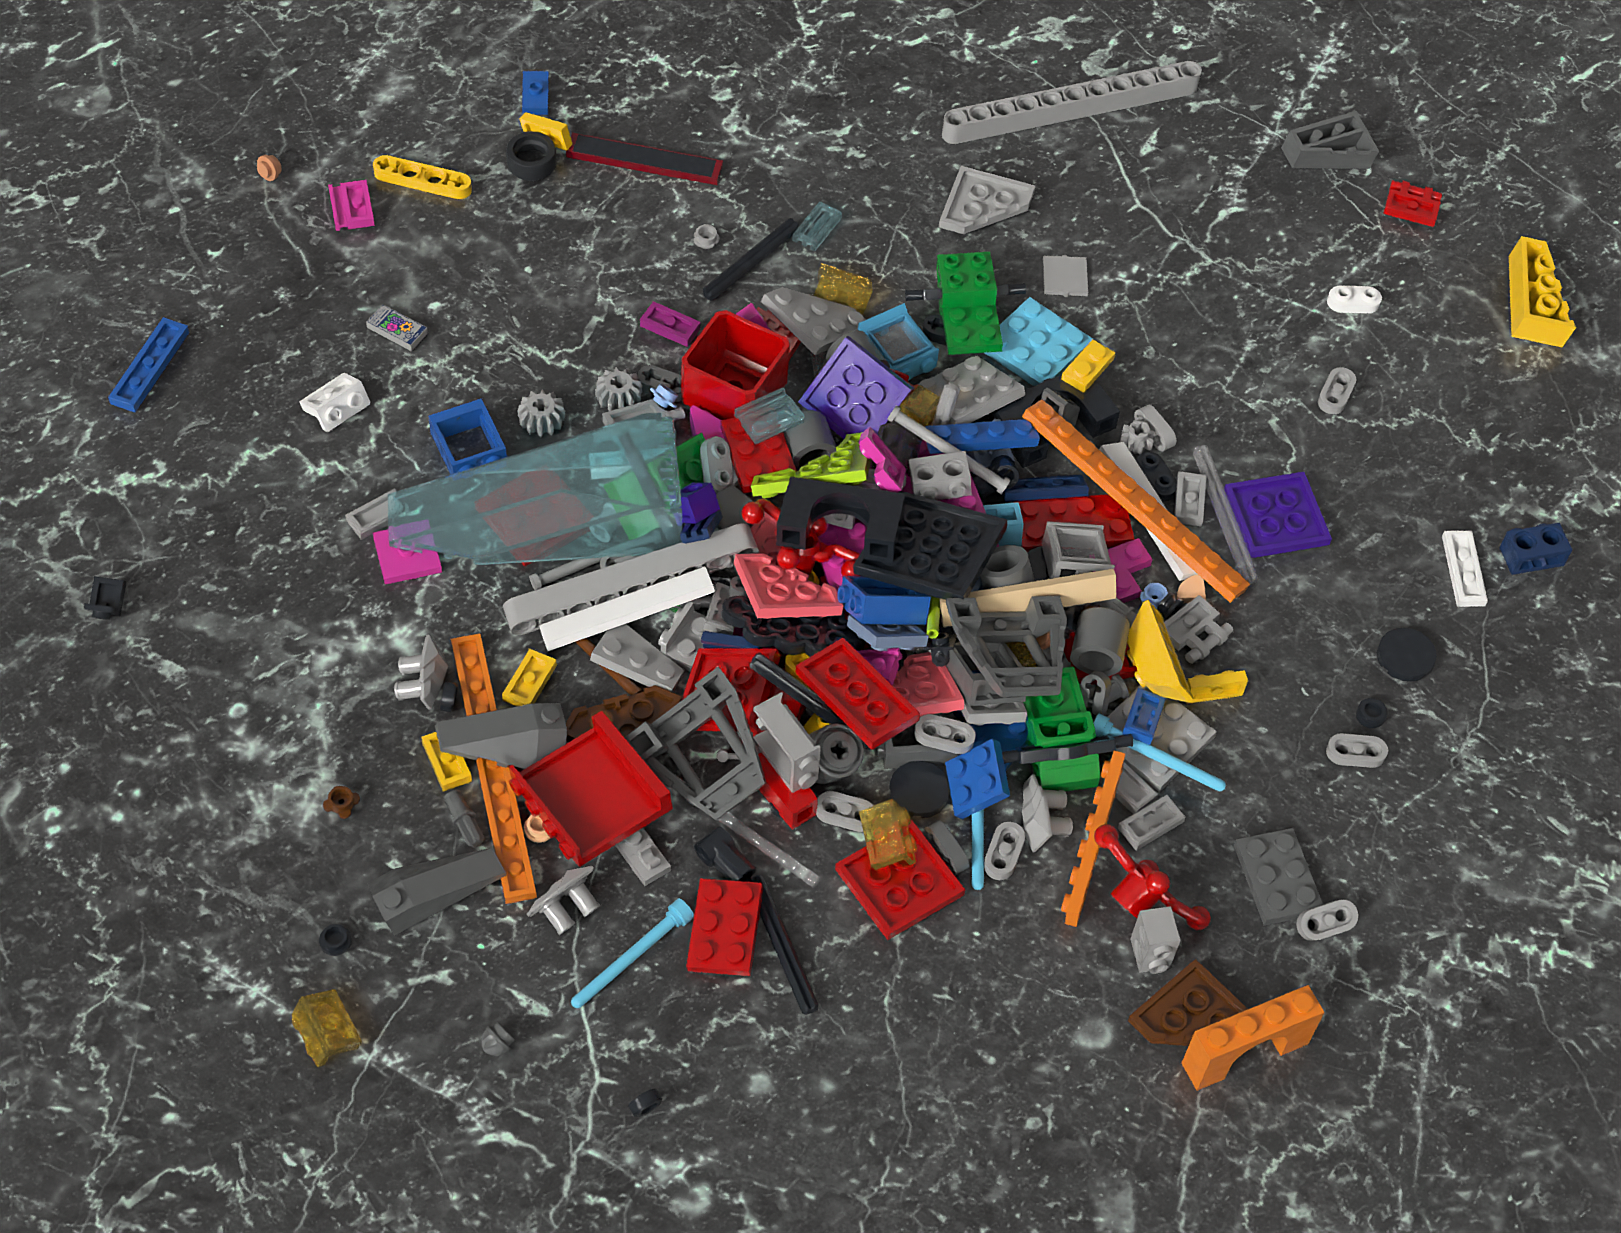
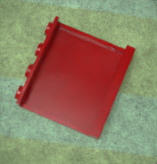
[509,711,673,867]

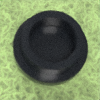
[319,924,352,956]

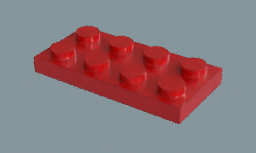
[1013,494,1135,553]
[795,638,920,750]

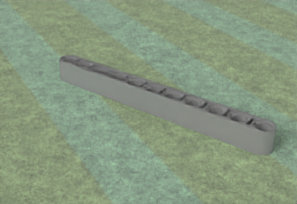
[942,61,1202,144]

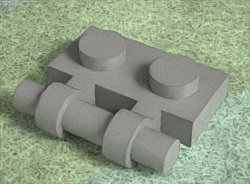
[1164,595,1233,664]

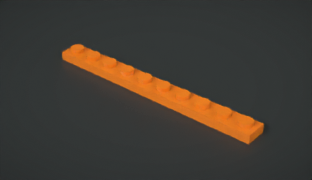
[1022,399,1250,603]
[451,633,537,904]

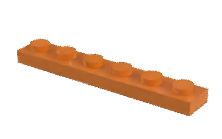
[1061,751,1126,927]

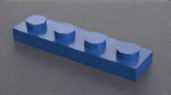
[108,317,189,412]
[925,419,1040,454]

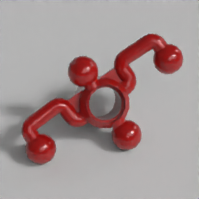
[742,499,860,577]
[1094,824,1211,930]

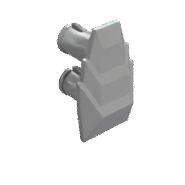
[394,635,448,710]
[1022,774,1073,852]
[527,866,601,935]

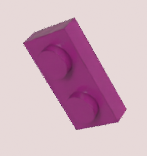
[640,301,701,347]

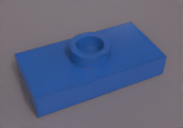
[522,71,549,115]
[1122,688,1166,745]

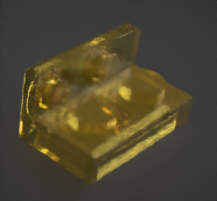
[814,263,873,314]
[859,799,917,870]
[292,989,362,1067]

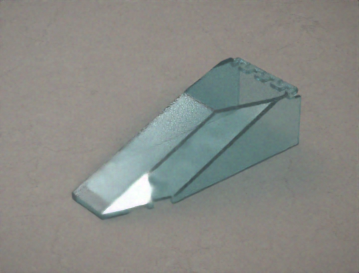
[388,413,682,565]

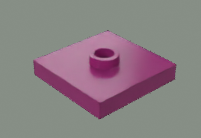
[373,521,442,584]

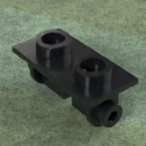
[924,621,957,667]

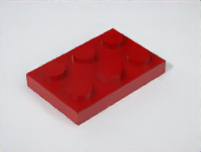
[720,410,797,493]
[686,878,763,976]

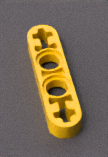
[373,155,472,199]

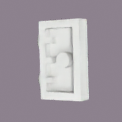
[299,373,370,432]

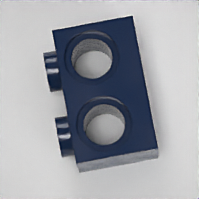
[1499,523,1572,575]

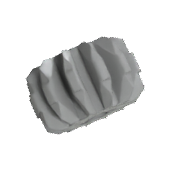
[595,367,642,411]
[517,389,565,438]

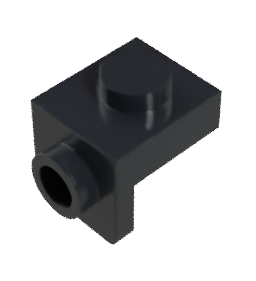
[84,576,127,620]

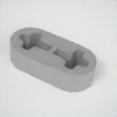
[1134,405,1176,452]

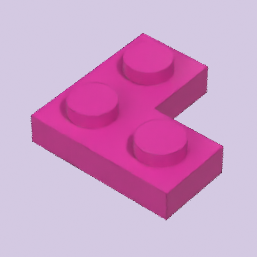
[859,427,906,493]
[1089,538,1153,603]

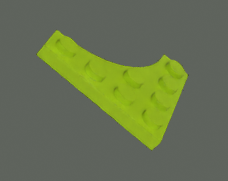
[751,432,872,498]

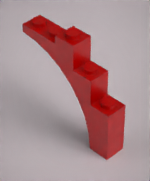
[753,684,818,830]

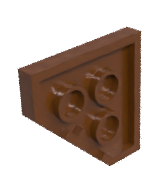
[566,685,682,742]
[1128,959,1248,1046]

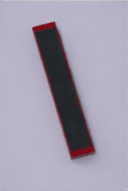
[566,133,723,185]

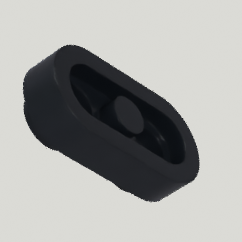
[1136,452,1177,502]

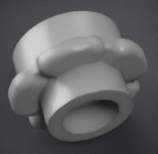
[693,224,719,249]

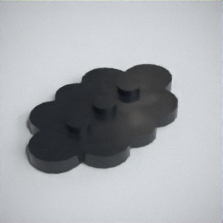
[721,596,866,657]

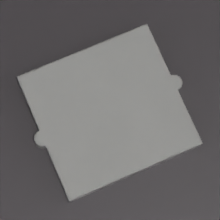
[1042,255,1088,297]

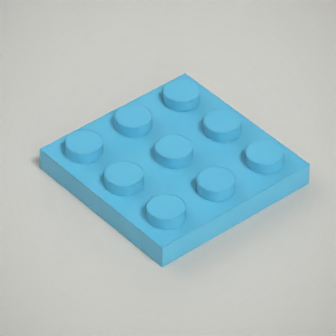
[985,297,1093,386]

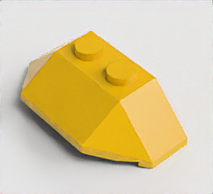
[1127,600,1194,703]

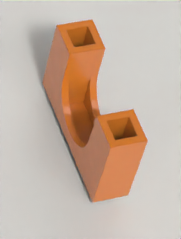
[1182,985,1325,1091]

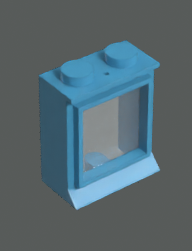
[858,303,939,381]

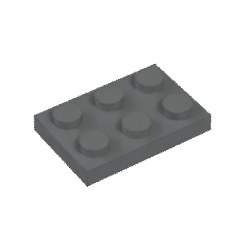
[1234,828,1323,926]

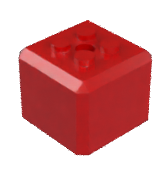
[681,310,790,420]

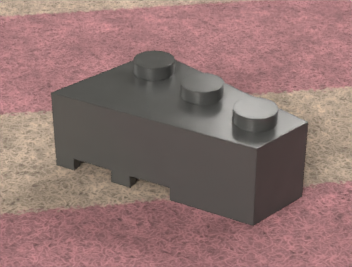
[1281,111,1379,169]

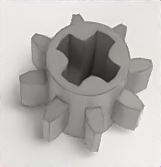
[1120,420,1155,455]

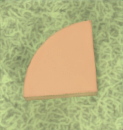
[1176,574,1206,603]

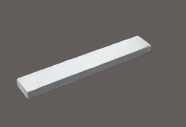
[1099,442,1198,581]
[539,567,715,651]

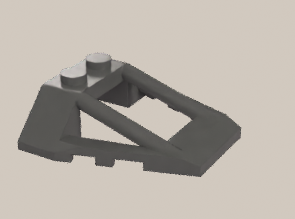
[946,596,1067,697]
[625,666,766,820]

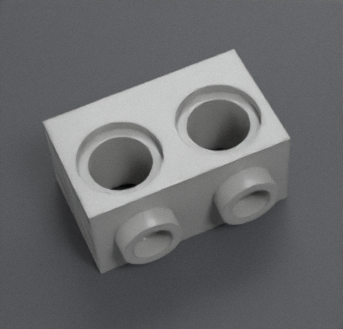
[909,451,972,500]
[1130,906,1180,974]

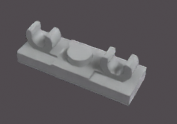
[615,828,671,886]

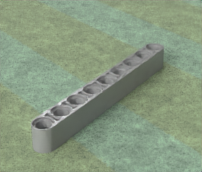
[503,523,759,635]

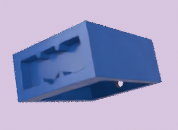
[428,399,507,483]
[837,576,931,625]

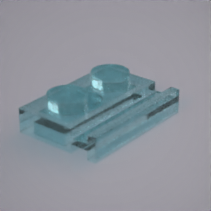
[734,388,805,444]

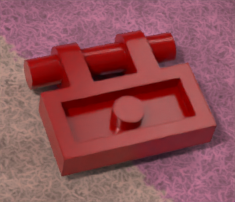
[1383,180,1442,227]

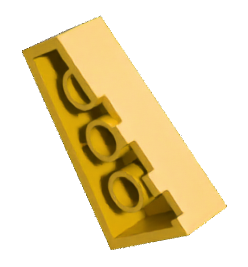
[1509,236,1576,347]

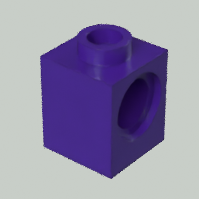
[668,483,720,524]

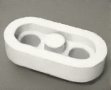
[1327,286,1382,313]

